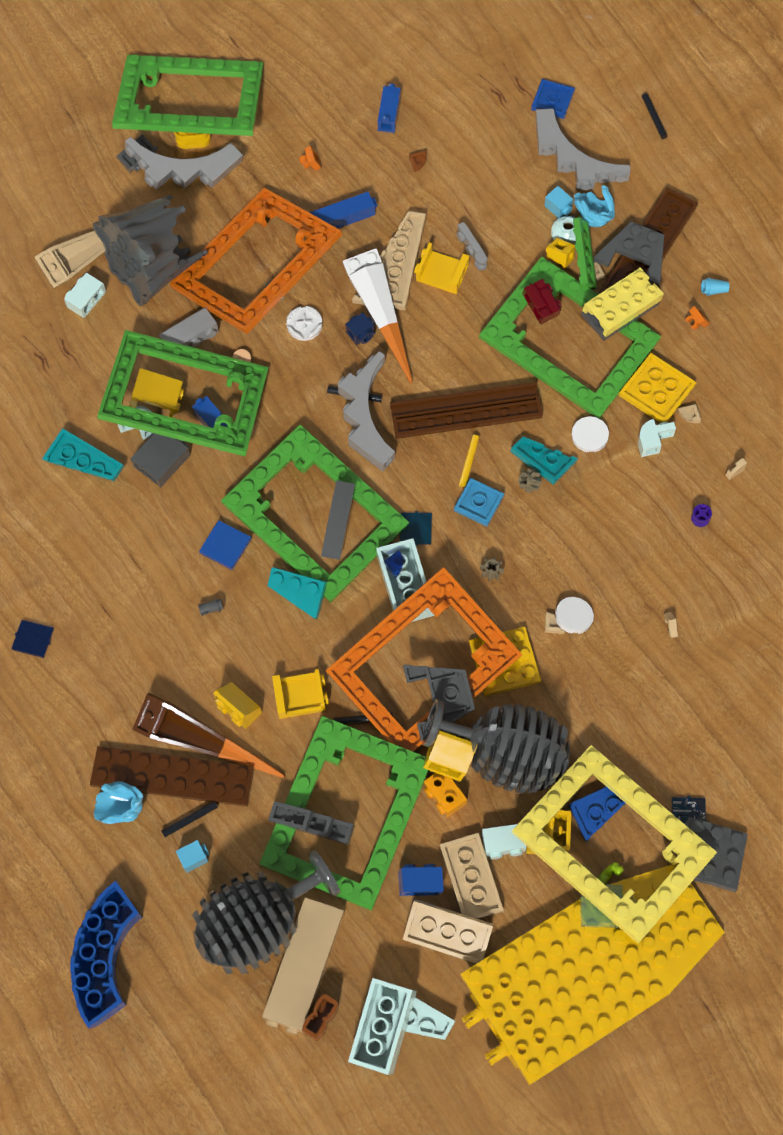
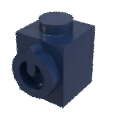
[345,313,375,345]

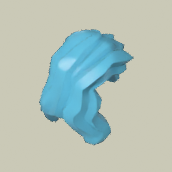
[574,185,615,228]
[94,781,143,824]

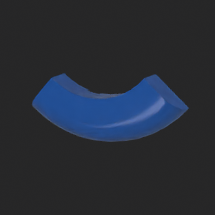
[70,881,142,1029]

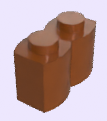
[302,994,339,1041]

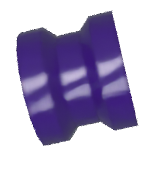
[691,504,712,527]

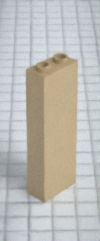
[262,897,345,1035]

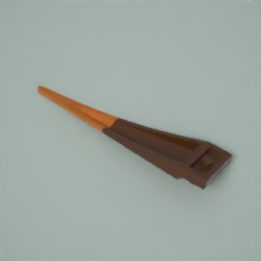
[132,693,285,778]

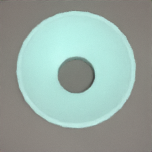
[551,216,576,245]

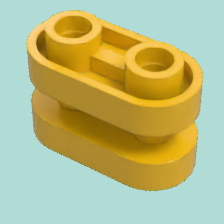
[174,132,211,149]

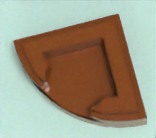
[409,150,426,172]

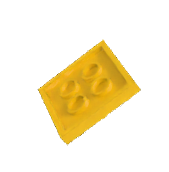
[619,353,697,423]
[469,627,541,697]

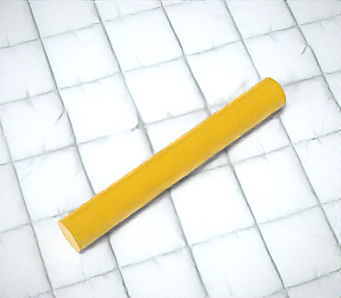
[459,435,479,488]

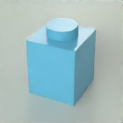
[544,186,573,218]
[176,840,209,873]

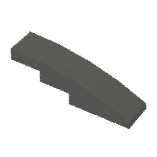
[321,480,355,560]
[268,801,355,845]

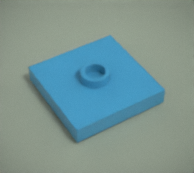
[454,478,504,527]

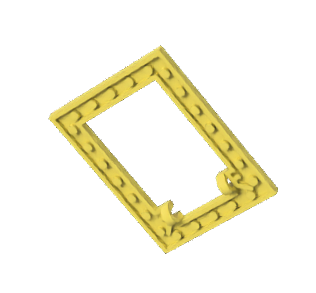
[511,745,717,944]

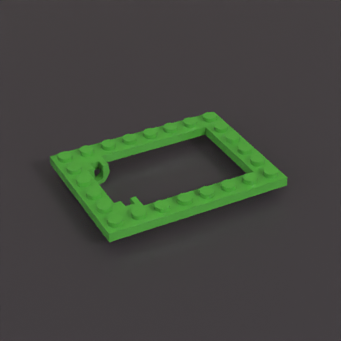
[112,55,264,136]
[479,257,661,419]
[97,330,269,457]
[221,425,409,603]
[259,716,429,911]

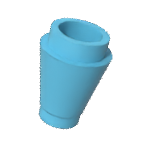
[701,278,729,296]

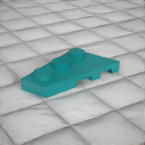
[510,437,578,485]
[267,567,327,619]

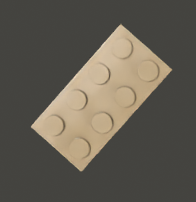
[440,833,504,919]
[403,899,494,964]

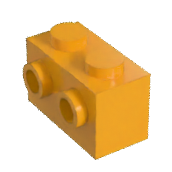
[423,773,467,818]

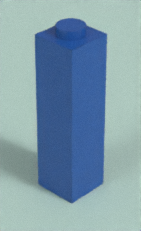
[310,192,377,228]

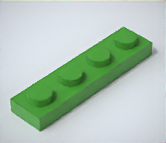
[573,217,597,290]

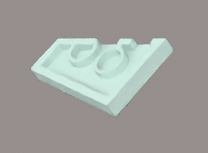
[405,997,455,1040]

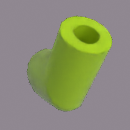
[597,862,624,885]

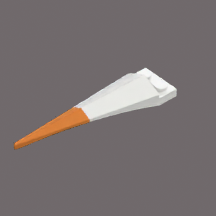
[343,248,412,383]

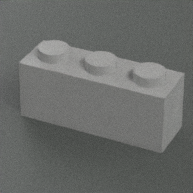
[159,308,219,348]

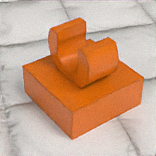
[299,146,321,171]
[685,306,710,330]

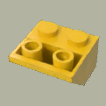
[213,682,262,729]
[423,730,478,782]
[526,810,571,855]

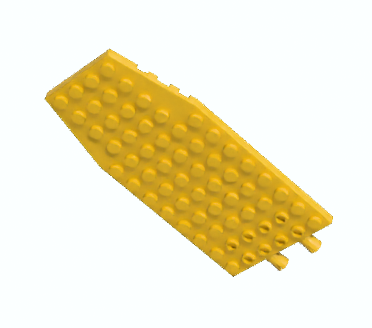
[460,864,725,1086]

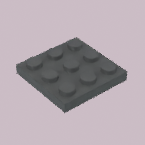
[677,817,748,892]

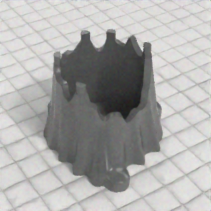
[93,195,207,306]

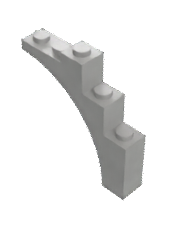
[535,109,630,190]
[125,137,243,190]
[338,351,395,472]

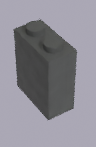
[130,433,190,487]

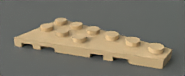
[352,211,426,311]

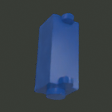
[378,84,401,133]
[192,396,228,428]

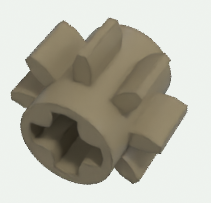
[518,468,542,493]
[480,557,504,582]

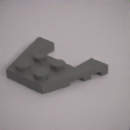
[594,222,664,288]
[403,665,475,741]

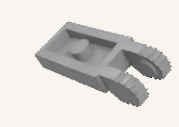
[456,222,487,271]

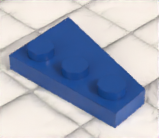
[568,787,626,842]

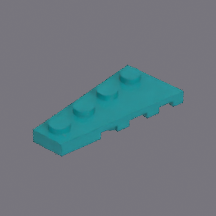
[42,428,124,482]

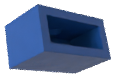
[398,864,444,896]

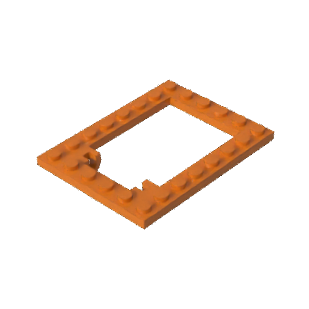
[169,188,342,334]
[326,567,522,752]

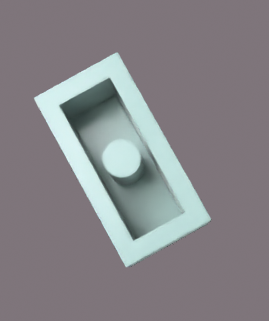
[64,273,106,318]
[482,824,526,859]

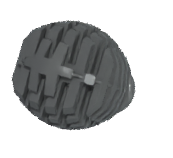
[422,699,570,793]
[192,850,341,975]

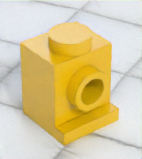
[546,238,575,269]

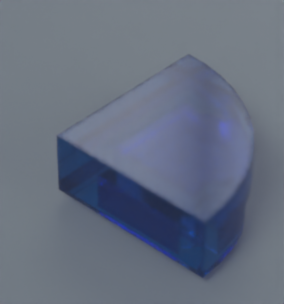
[384,550,403,578]

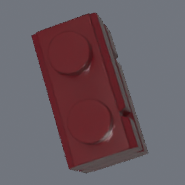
[522,279,562,324]

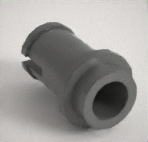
[198,598,224,616]

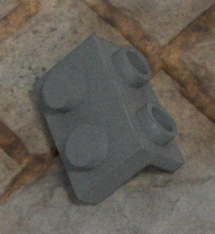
[116,134,158,173]

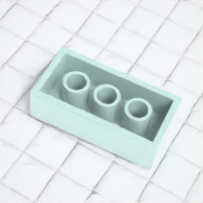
[376,538,434,622]
[348,978,417,1075]

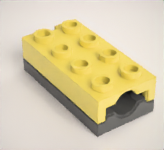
[581,268,664,341]

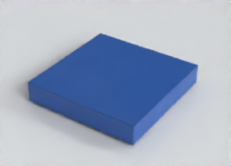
[531,79,575,119]
[199,520,252,570]

